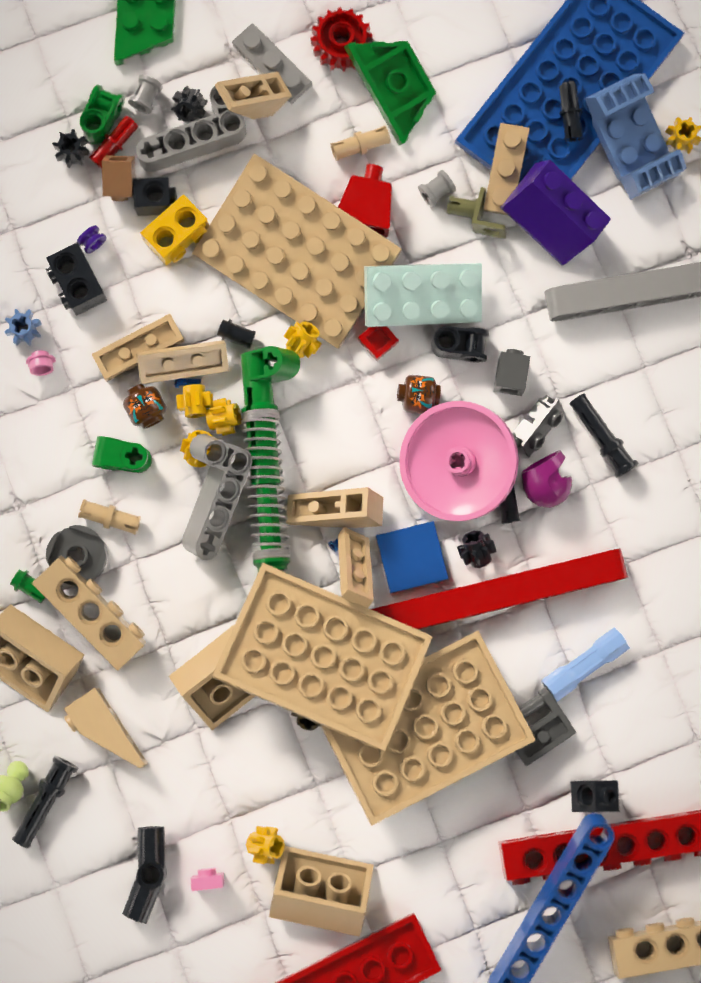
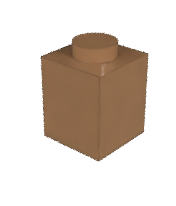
[102,155,136,201]

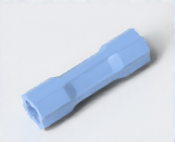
[541,627,630,702]

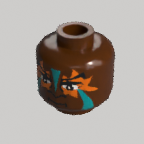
[397,375,441,414]
[123,384,167,429]

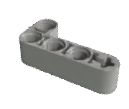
[136,86,246,172]
[182,434,252,560]

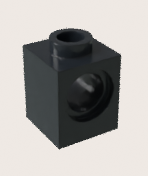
[133,177,177,216]
[570,780,620,813]

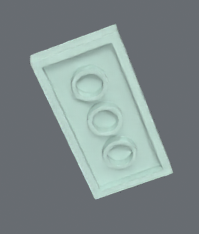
[364,262,482,327]

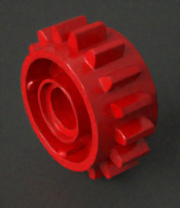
[310,7,373,72]

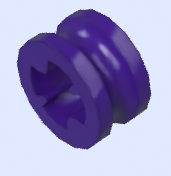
[77,225,107,254]

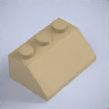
[0,604,85,712]
[169,624,255,730]
[269,846,374,937]

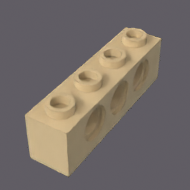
[32,555,146,671]
[607,917,701,979]

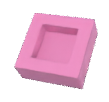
[190,868,225,891]

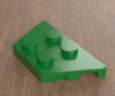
[114,0,176,65]
[344,41,436,146]

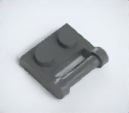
[516,687,577,767]

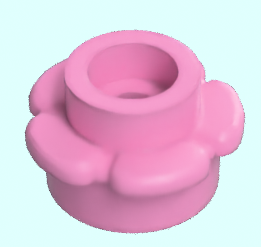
[26,350,56,376]

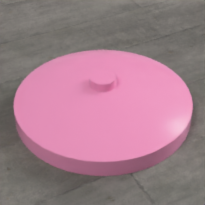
[400,401,519,521]

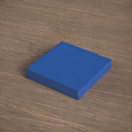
[376,521,449,594]

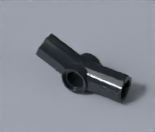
[122,826,167,924]

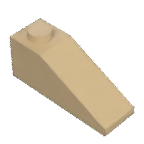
[214,72,292,120]
[286,487,384,528]
[64,688,148,768]

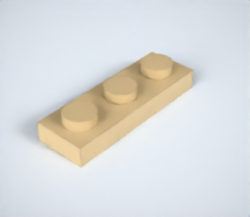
[483,123,529,216]
[91,314,185,382]
[136,340,229,384]
[338,527,374,608]

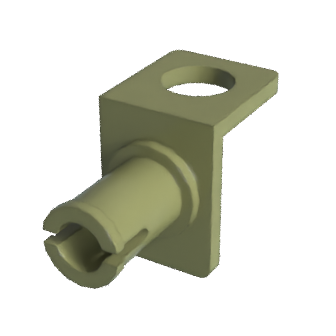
[447,187,507,239]

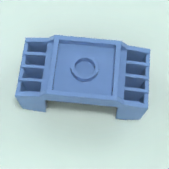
[585,73,687,200]

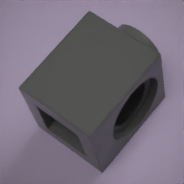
[493,349,531,396]

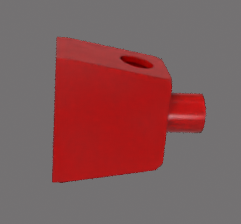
[338,164,392,237]

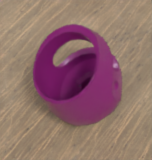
[521,450,572,508]

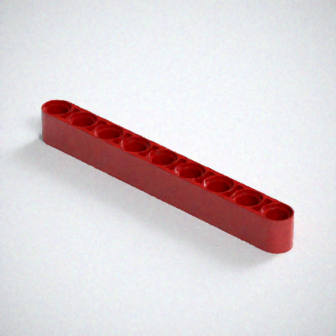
[371,548,629,630]

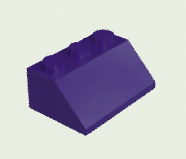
[500,160,611,266]

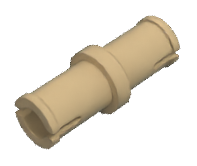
[330,125,391,161]
[78,499,141,535]

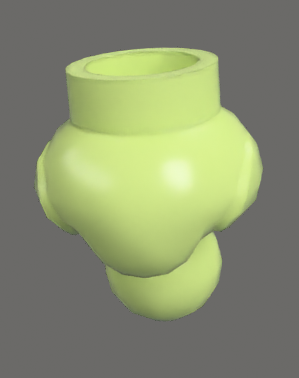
[0,761,29,812]

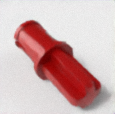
[89,116,138,169]

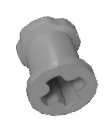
[128,75,163,114]
[417,170,456,208]

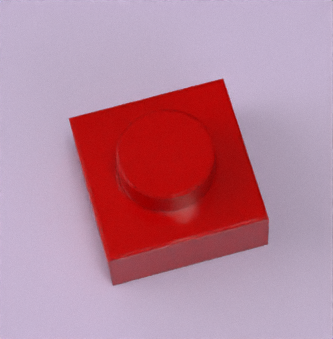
[358,326,399,361]

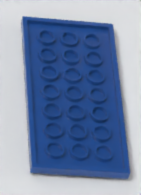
[455,0,685,183]

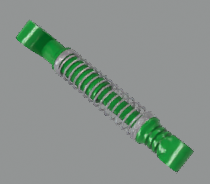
[240,346,301,572]

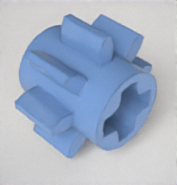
[4,309,42,346]

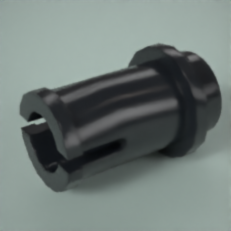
[217,319,256,349]

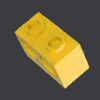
[140,194,209,266]

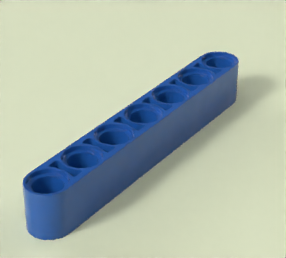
[487,813,614,983]

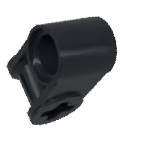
[431,326,489,363]

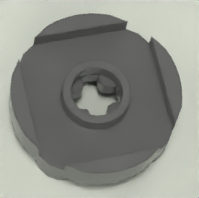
[46,525,108,586]

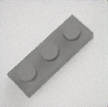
[232,22,312,105]

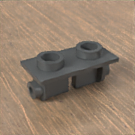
[512,395,564,457]

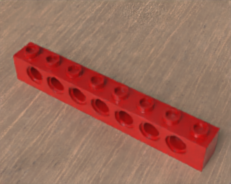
[498,810,701,885]

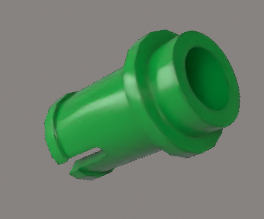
[10,569,45,604]

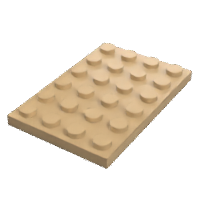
[192,153,403,349]
[212,563,433,752]
[320,631,536,826]

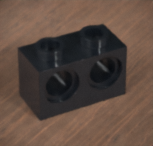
[45,242,108,316]

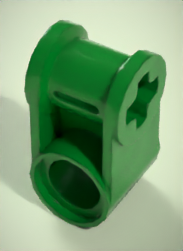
[79,84,125,145]
[92,436,152,473]

